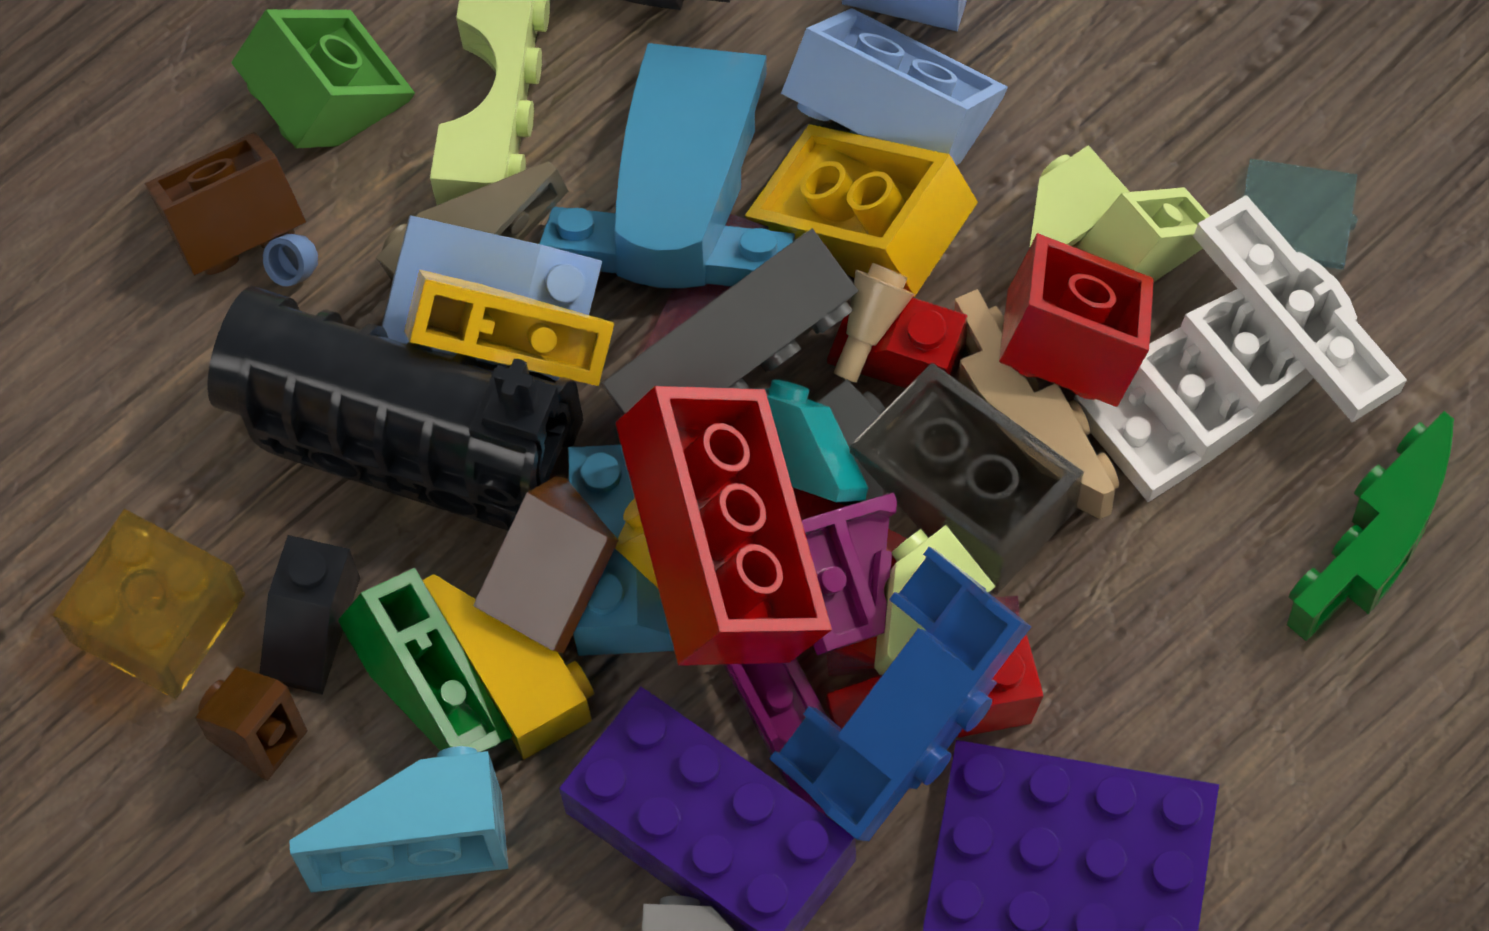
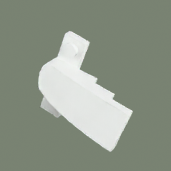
[1074,195,1407,502]

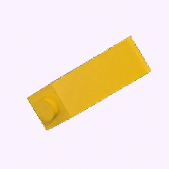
[404,269,614,386]
[423,574,594,760]

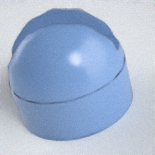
[263,234,318,286]

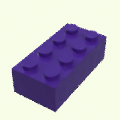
[559,686,856,931]

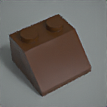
[145,132,306,276]

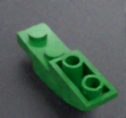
[1287,411,1454,641]

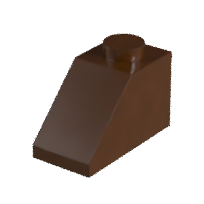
[195,667,308,781]

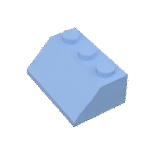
[781,8,1008,165]

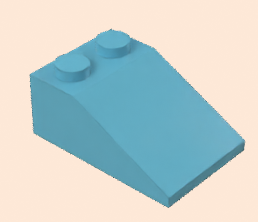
[289,746,509,892]

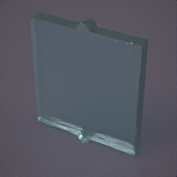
[1238,158,1358,270]

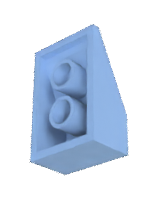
[382,215,602,381]

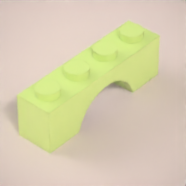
[430,0,550,205]

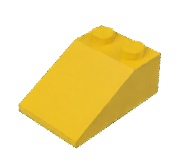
[745,124,978,297]

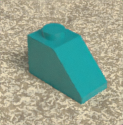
[749,380,869,502]

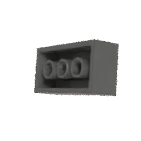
[600,228,858,415]

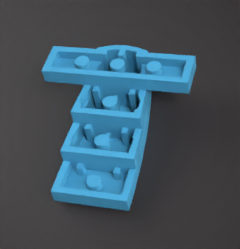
[539,43,795,288]

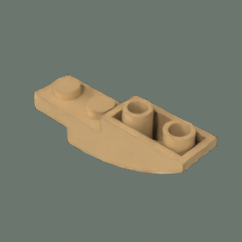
[955,289,1119,519]

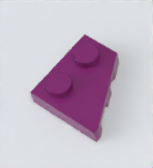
[802,492,897,656]

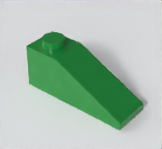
[338,568,513,752]

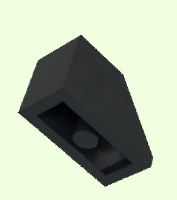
[259,535,360,695]

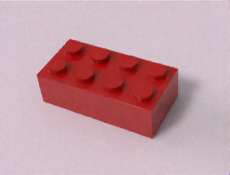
[616,386,832,666]

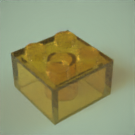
[52,509,246,700]

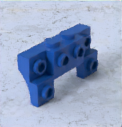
[769,546,1032,842]

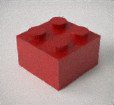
[999,233,1154,407]

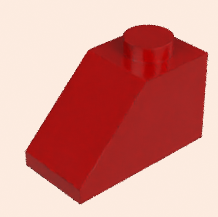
[827,297,968,401]

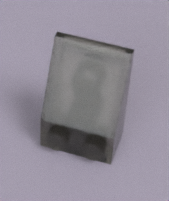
[850,363,1084,596]

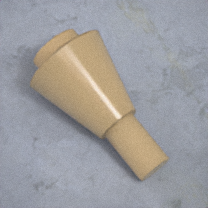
[833,263,914,383]

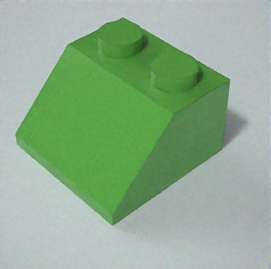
[231,9,415,148]

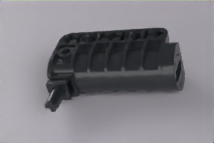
[207,286,584,531]

